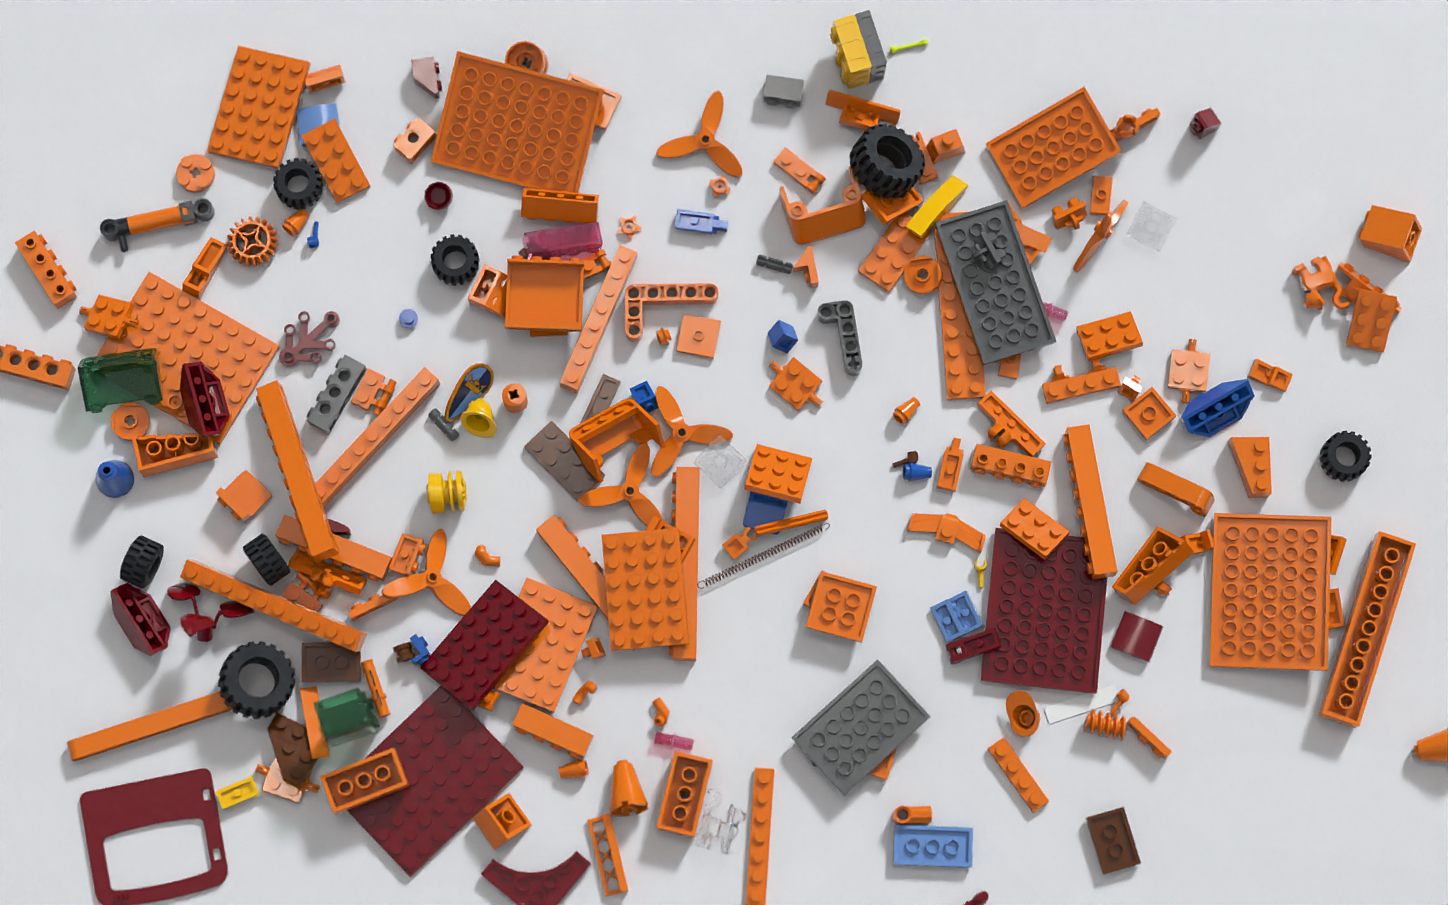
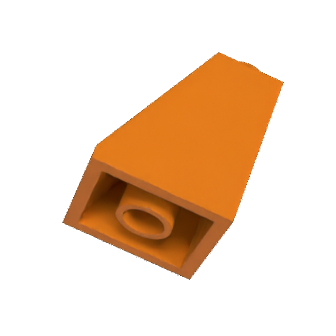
[1359,205,1422,263]

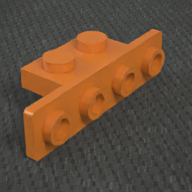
[825,90,901,130]
[1337,262,1402,314]

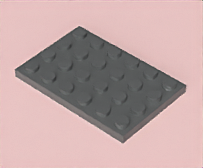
[791,659,931,796]

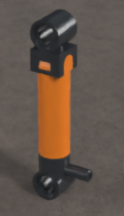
[100,198,215,252]

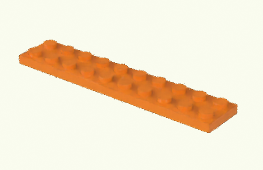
[934,212,986,400]

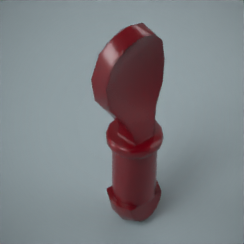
[963,891,989,905]

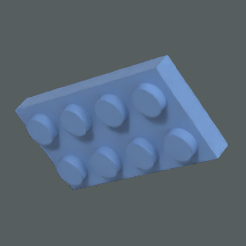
[893,825,973,867]

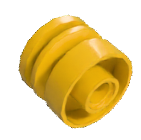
[426,471,467,514]

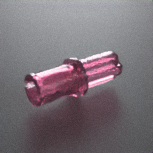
[1043,302,1068,321]
[654,731,694,750]

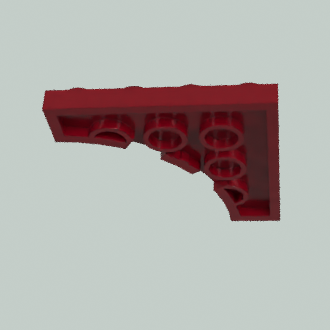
[481,851,591,905]

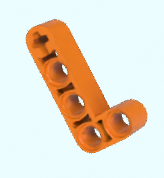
[1137,462,1215,517]

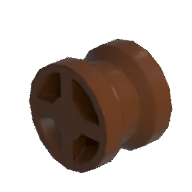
[393,642,415,663]

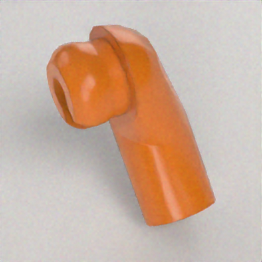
[652,697,670,727]

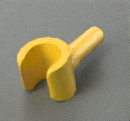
[975,560,987,588]

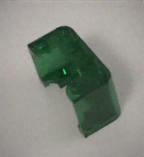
[313,688,380,747]

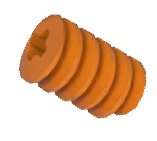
[502,384,528,413]
[1083,709,1126,741]

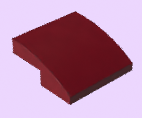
[1111,611,1163,662]

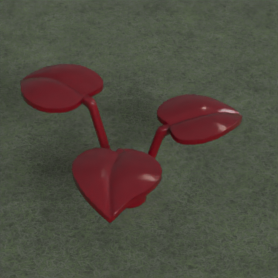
[167,583,255,642]

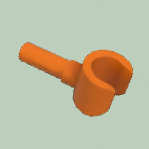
[1109,689,1129,715]

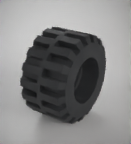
[273,158,323,210]
[430,234,480,286]
[1319,431,1372,482]
[243,533,290,586]
[120,535,164,589]

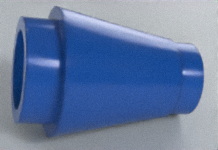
[903,462,932,482]

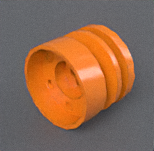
[505,41,548,74]

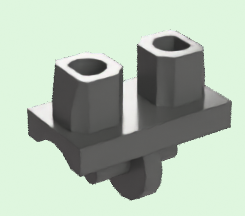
[972,231,1006,270]

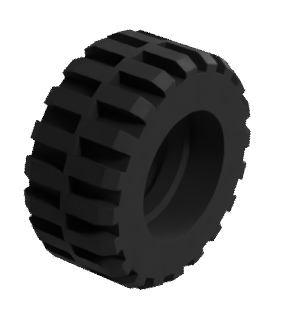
[849,124,925,198]
[218,641,295,719]

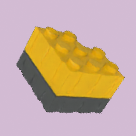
[830,10,887,89]

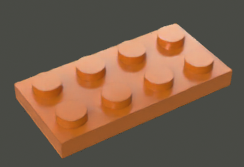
[301,118,370,203]
[858,213,932,293]

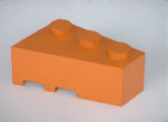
[1227,437,1272,498]

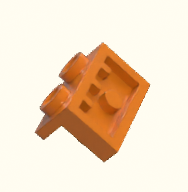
[304,65,346,93]

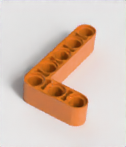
[625,283,718,342]

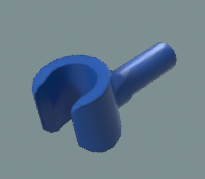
[307,221,319,248]

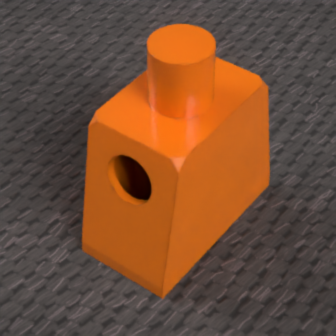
[926,129,965,164]

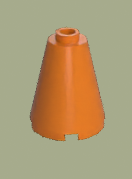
[1414,728,1448,762]
[609,760,648,817]

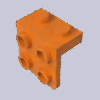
[215,470,272,523]

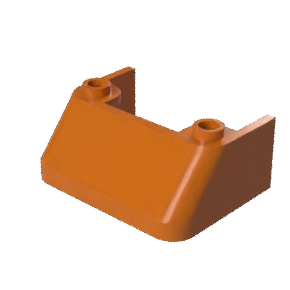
[779,166,866,245]
[569,399,665,483]

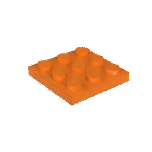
[744,444,812,504]
[806,571,877,643]

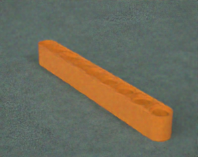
[66,691,233,761]

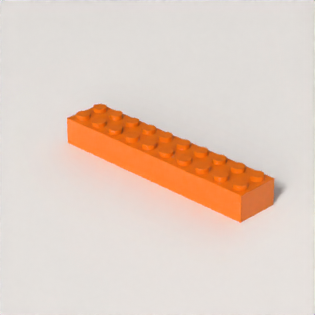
[1318,531,1416,728]

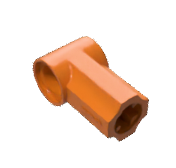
[892,806,932,825]

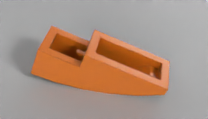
[182,237,228,299]

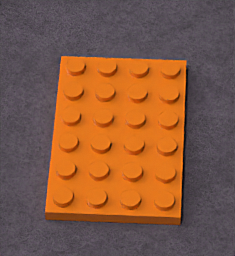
[207,46,311,169]
[985,87,1122,209]
[601,528,689,651]
[493,577,598,713]

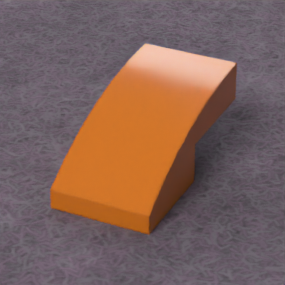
[1247,359,1293,392]

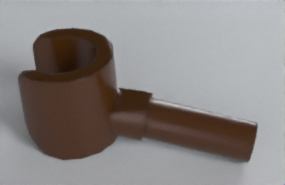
[892,451,918,468]

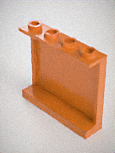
[504,256,584,332]

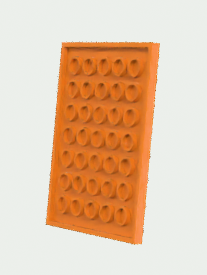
[431,51,604,193]
[89,272,280,444]
[1210,513,1331,671]

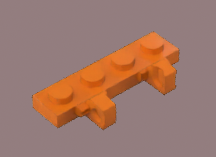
[1042,359,1121,404]

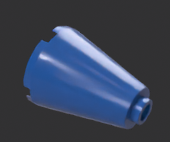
[95,460,134,498]

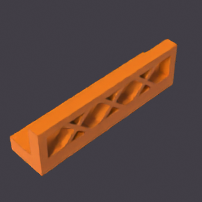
[587,813,629,897]

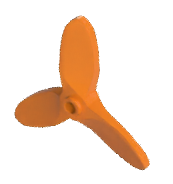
[656,91,743,177]
[1073,200,1129,272]
[651,386,733,477]
[578,443,665,529]
[382,528,471,616]

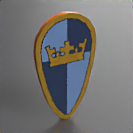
[444,363,494,422]

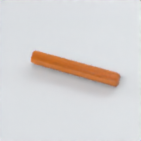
[754,509,828,536]

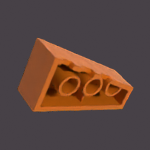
[131,433,218,477]
[1112,526,1194,605]

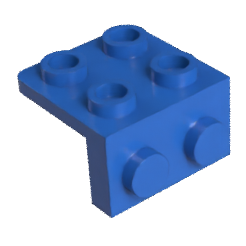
[743,491,788,535]

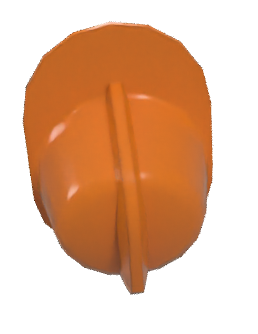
[1005,690,1040,737]

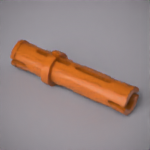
[361,659,391,718]

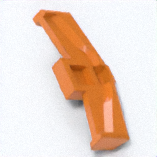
[907,513,986,553]

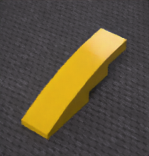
[906,175,968,238]

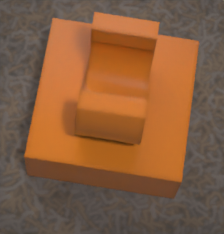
[1117,375,1142,401]
[581,638,606,659]

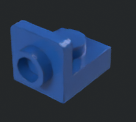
[629,381,658,413]

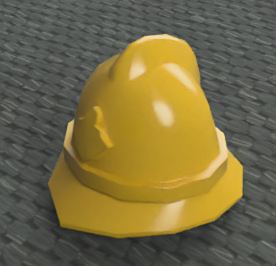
[460,398,497,438]

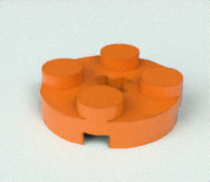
[176,154,215,193]
[904,256,943,294]
[111,402,150,441]

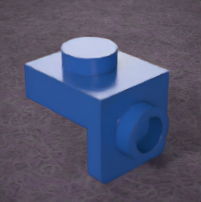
[410,634,431,666]

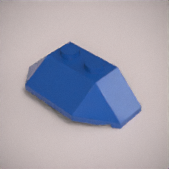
[1181,379,1255,437]

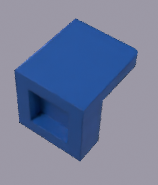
[768,320,798,353]

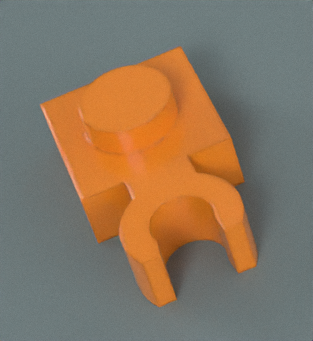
[722,527,757,559]

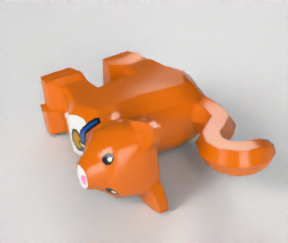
[1292,256,1349,311]

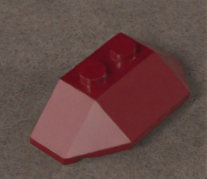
[180,361,230,437]
[110,583,170,656]

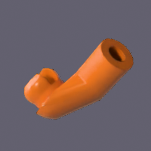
[475,545,500,566]
[572,681,597,705]

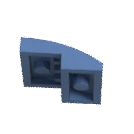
[297,103,339,147]
[930,591,984,642]

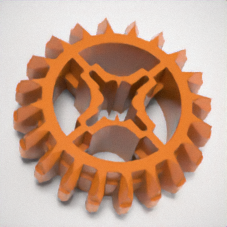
[227,216,278,267]

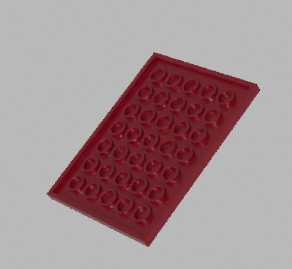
[980,528,1107,694]
[347,686,524,877]

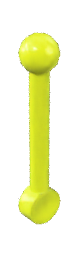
[890,39,928,53]

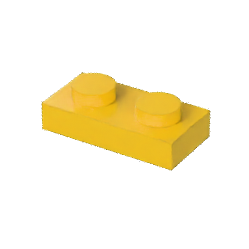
[215,776,260,810]

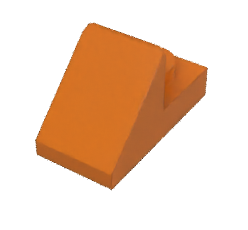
[792,246,819,288]

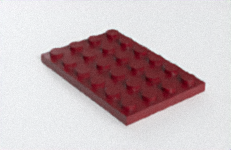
[420,579,549,711]

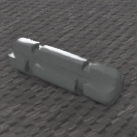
[756,254,793,274]
[428,408,459,441]

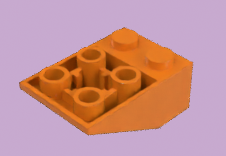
[468,264,507,319]

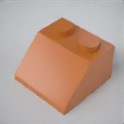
[473,793,532,850]

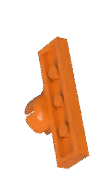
[1110,108,1161,142]
[977,391,1046,457]
[288,551,367,595]

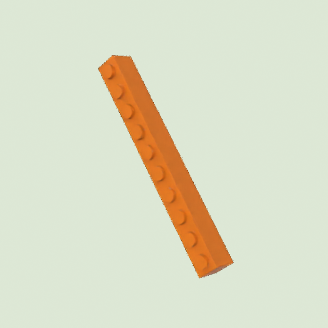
[293,367,440,512]
[256,380,339,562]
[669,467,700,661]
[180,559,368,652]

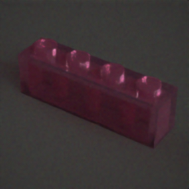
[522,222,603,260]

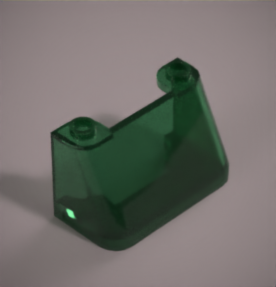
[77,348,163,413]

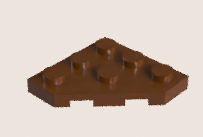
[267,712,329,789]

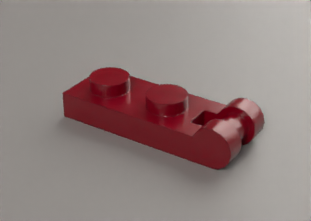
[946,628,1002,664]

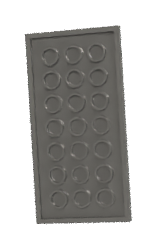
[935,200,1056,366]

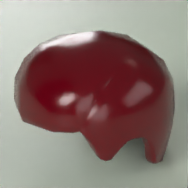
[424,182,453,210]

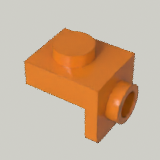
[1180,530,1214,555]

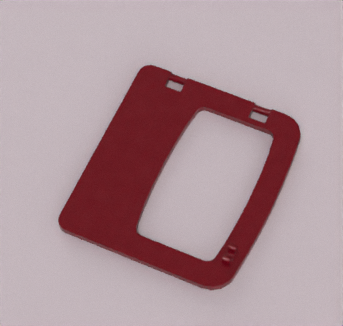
[80,768,228,905]

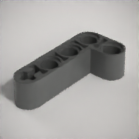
[817,300,862,376]

